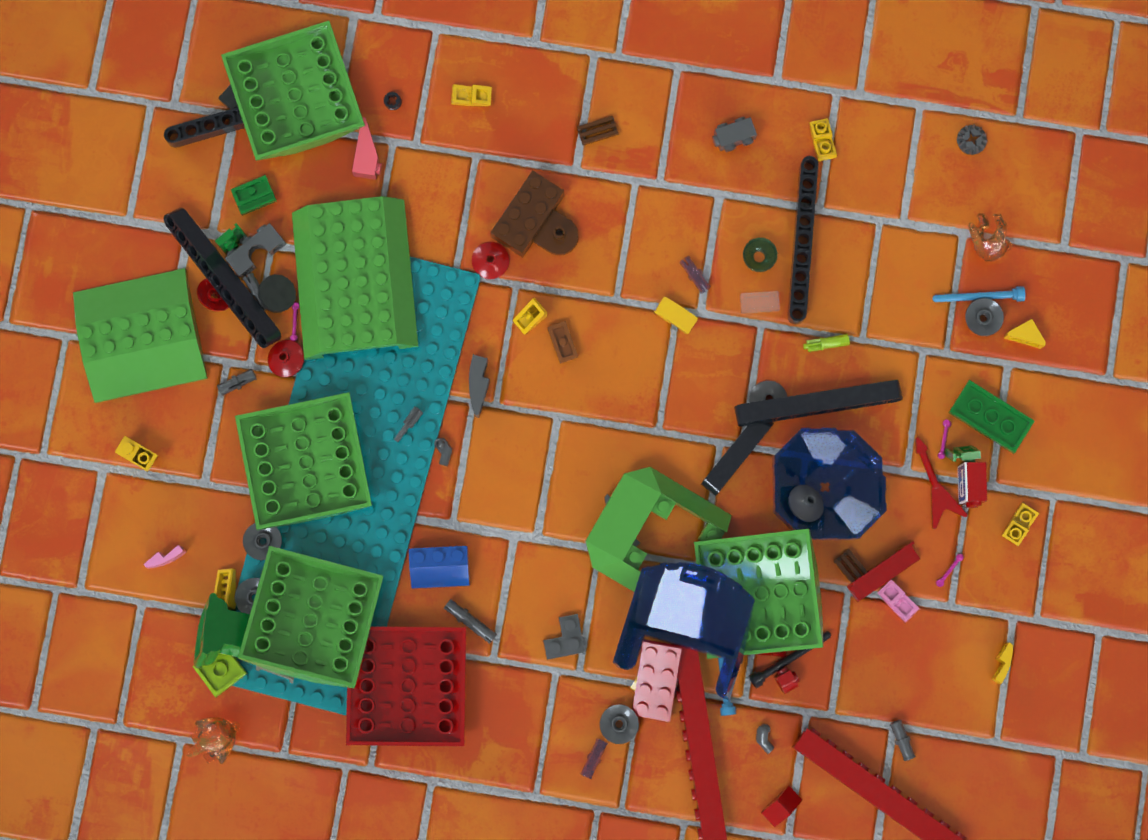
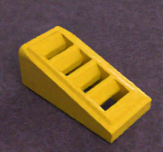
[214,569,236,610]

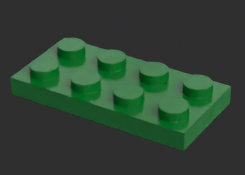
[948,380,1035,454]

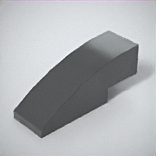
[469,354,490,418]

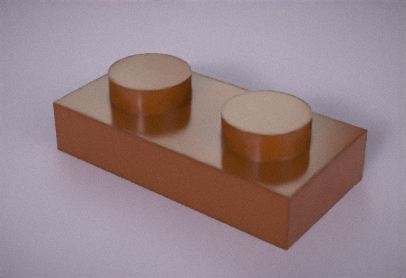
[547,321,578,364]

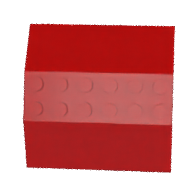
[346,627,466,746]

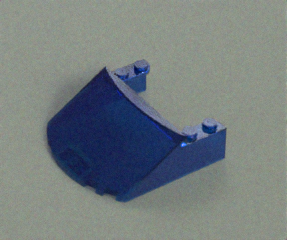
[613,562,755,700]

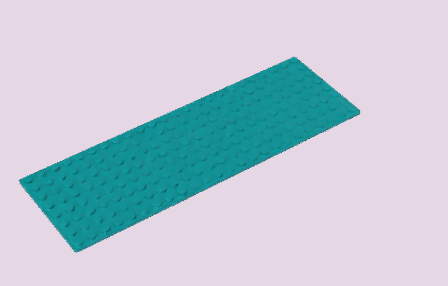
[231,257,481,716]

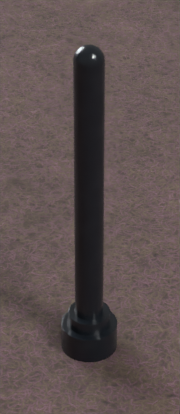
[748,631,831,689]

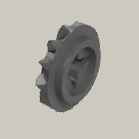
[957,124,987,155]

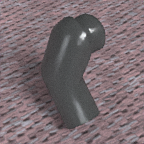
[434,438,452,466]
[756,724,775,754]

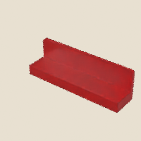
[847,541,920,602]

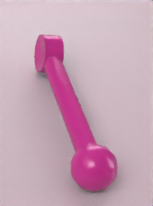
[290,302,299,341]
[938,420,951,459]
[936,554,964,587]

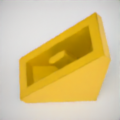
[512,298,547,335]
[1004,319,1046,349]

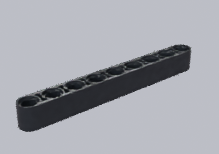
[788,156,818,325]
[164,208,281,348]
[734,380,903,427]

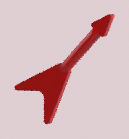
[915,437,968,529]

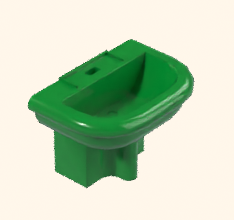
[193,593,250,669]

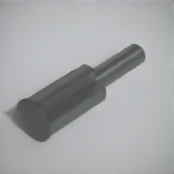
[394,406,423,442]

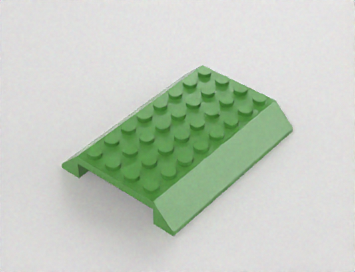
[292,196,419,360]

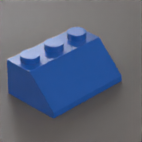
[409,546,470,589]

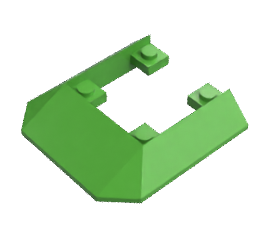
[585,467,732,616]

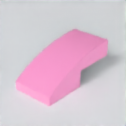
[143,545,186,568]
[878,580,919,623]

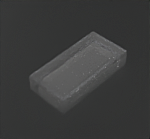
[740,291,780,313]

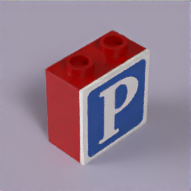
[958,462,987,508]

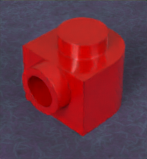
[774,666,800,694]

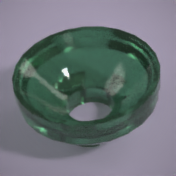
[743,238,778,272]

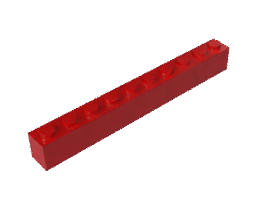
[676,644,727,840]
[792,727,967,840]

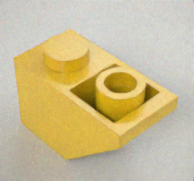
[115,436,158,472]

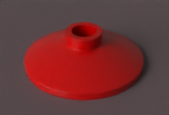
[472,242,509,279]
[197,278,229,312]
[268,340,304,377]

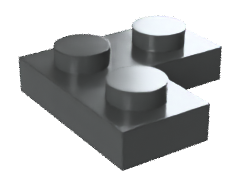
[543,614,585,660]

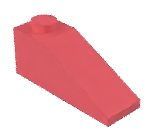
[352,117,382,180]

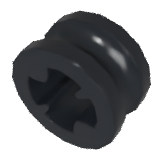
[384,92,402,110]

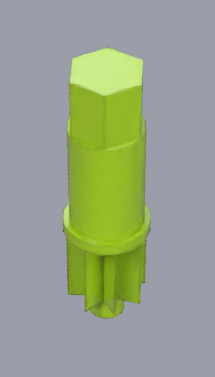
[803,334,850,352]

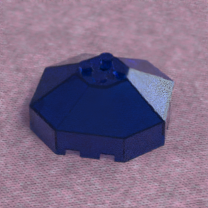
[772,428,887,540]

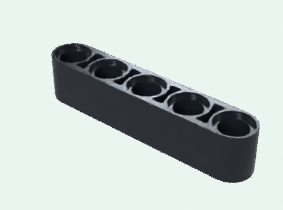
[164,107,245,148]
[701,422,774,496]

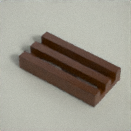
[577,116,618,146]
[833,549,867,582]

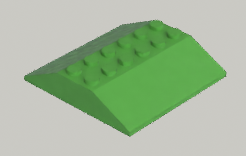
[221,21,365,161]
[73,268,208,403]
[235,392,372,530]
[694,529,823,659]
[238,546,383,688]

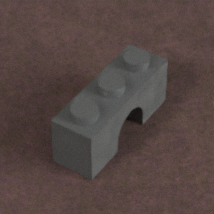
[225,223,286,279]

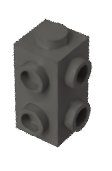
[712,117,757,152]

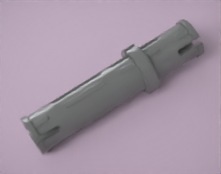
[443,599,497,644]

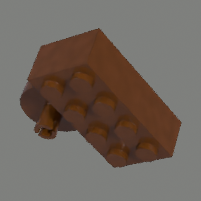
[490,170,578,258]

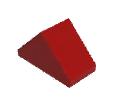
[761,786,802,827]

